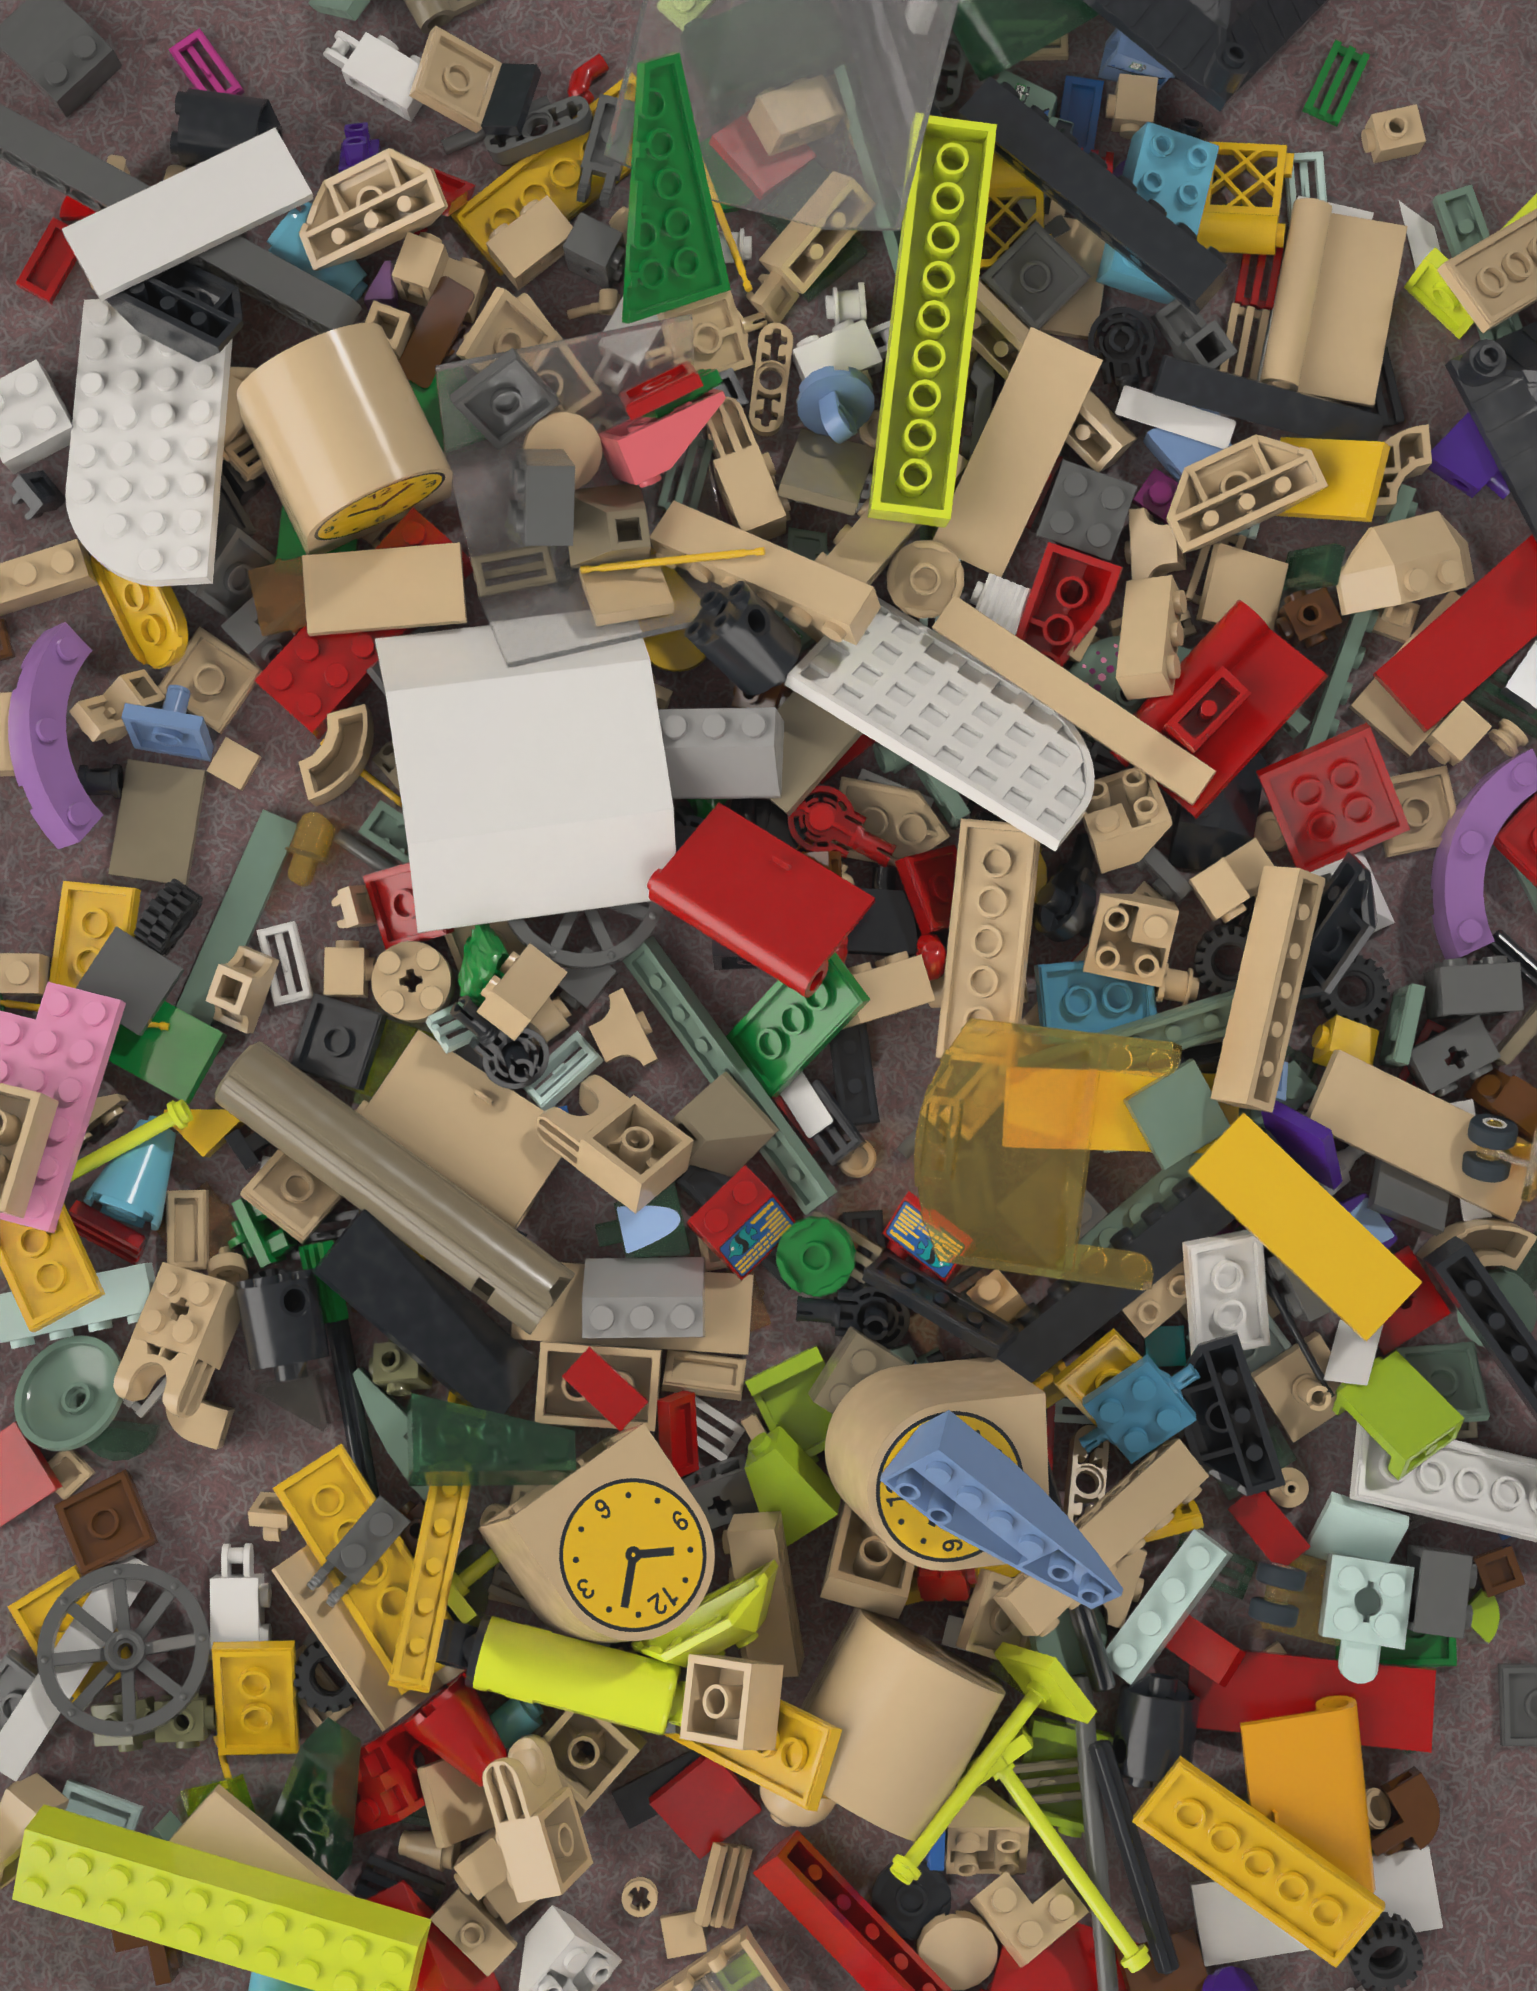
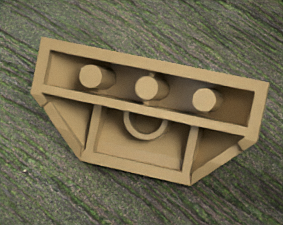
[299,148,448,271]
[1166,434,1328,554]
[1334,511,1475,615]

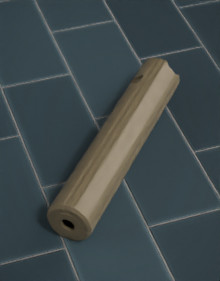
[215,1041,575,1335]

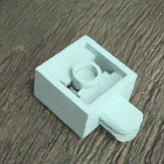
[1318,1553,1415,1684]

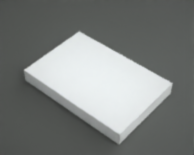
[1182,1230,1271,1355]

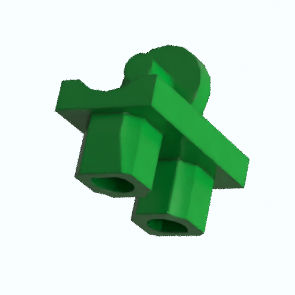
[227,1198,298,1268]

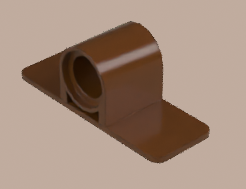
[399,276,475,388]

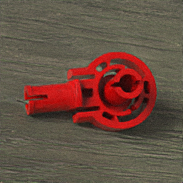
[788,786,897,868]

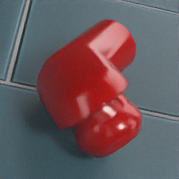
[567,53,609,105]

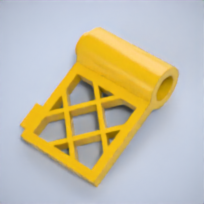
[1197,142,1294,255]
[980,153,1052,270]

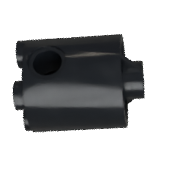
[170,88,283,167]
[685,581,802,695]
[236,1268,330,1382]
[1113,1673,1201,1789]

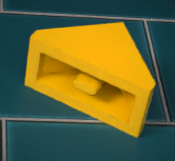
[164,1109,244,1158]

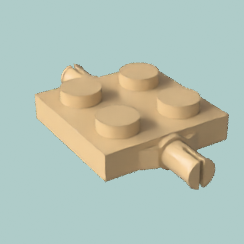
[644,290,767,372]

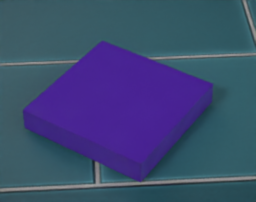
[1261,1100,1343,1190]

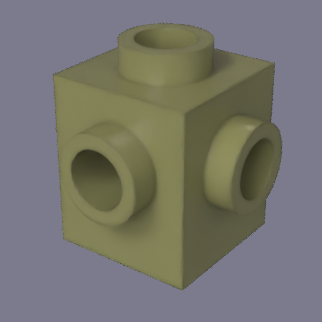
[369,1338,433,1397]
[91,1690,155,1752]
[154,1691,216,1749]

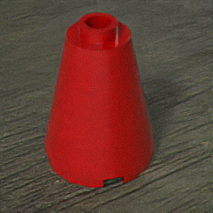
[402,1671,508,1787]

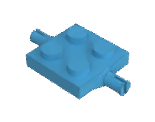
[1079,1354,1200,1464]

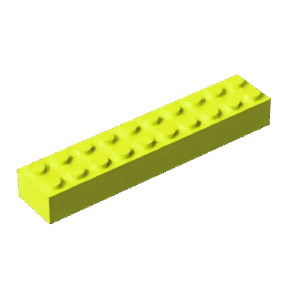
[867,114,997,528]
[12,1804,432,1991]

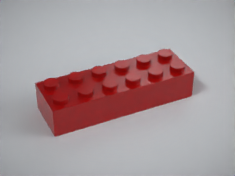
[254,507,474,740]

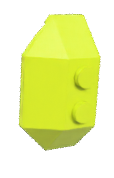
[631,1559,778,1668]

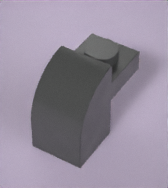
[1151,299,1238,369]

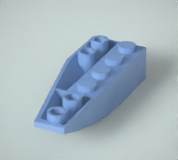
[880,1410,1123,1609]

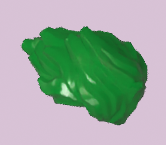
[458,923,509,1007]

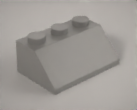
[658,707,784,799]
[582,1257,705,1338]

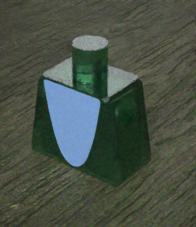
[595,1181,691,1258]

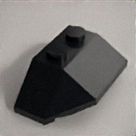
[105,261,244,362]
[1168,752,1266,871]
[1298,852,1378,1000]
[1181,1332,1286,1496]

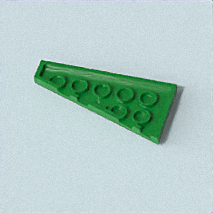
[622,52,731,324]

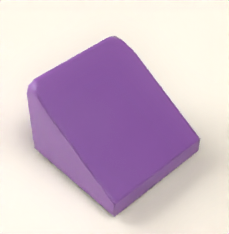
[364,261,398,311]

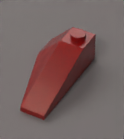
[1015,542,1123,667]
[367,1879,503,1991]

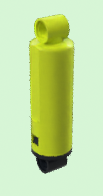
[436,1614,686,1735]

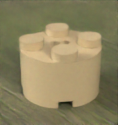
[371,941,455,1023]

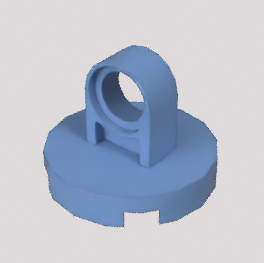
[796,366,874,444]

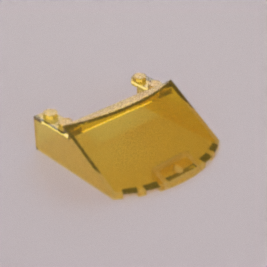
[914,1018,1182,1291]

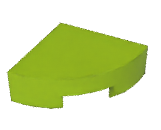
[1467,1588,1500,1644]

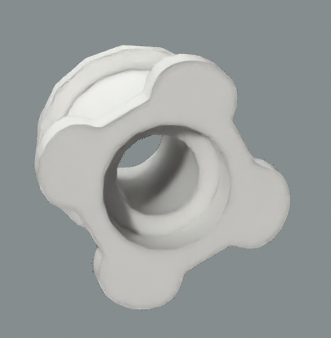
[717,225,752,264]
[825,282,867,326]

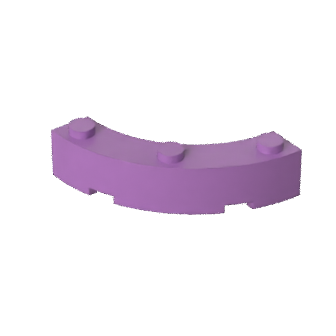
[8,622,103,849]
[1431,749,1537,960]

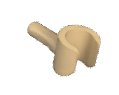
[567,288,621,320]

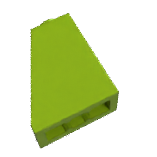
[744,1426,841,1546]

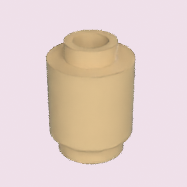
[529,996,572,1049]

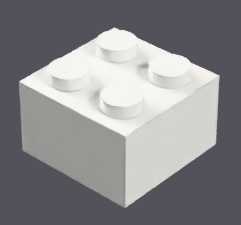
[0,359,73,474]

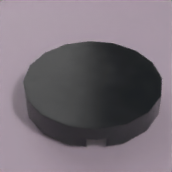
[872,1859,951,1940]

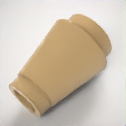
[398,1830,461,1872]

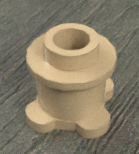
[1155,963,1200,1006]

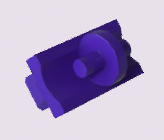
[338,122,381,173]

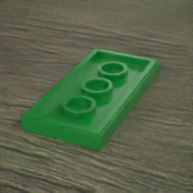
[726,952,871,1098]

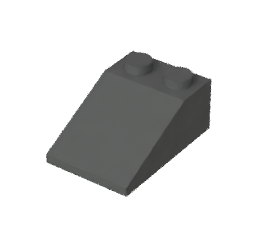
[0,0,122,118]

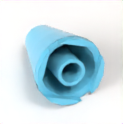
[266,202,368,302]
[83,1116,176,1231]

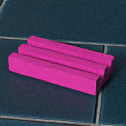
[168,28,245,95]

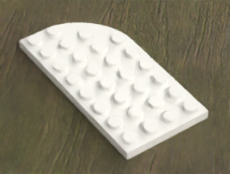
[65,299,232,587]
[785,597,1095,851]

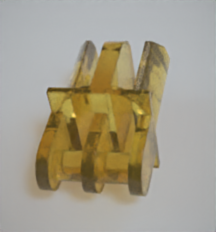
[285,812,335,887]

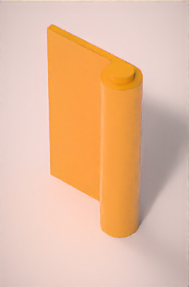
[1240,1696,1376,1893]

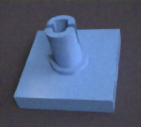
[121,685,214,762]

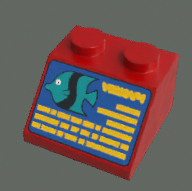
[686,1165,795,1281]
[883,1191,977,1286]

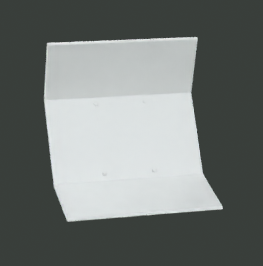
[375,613,676,933]

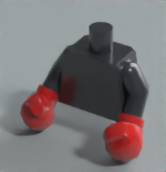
[835,867,947,981]

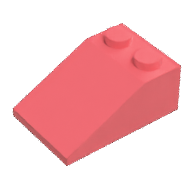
[598,389,726,488]

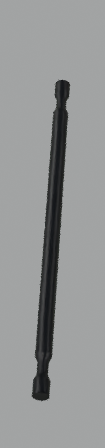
[1235,1225,1335,1398]

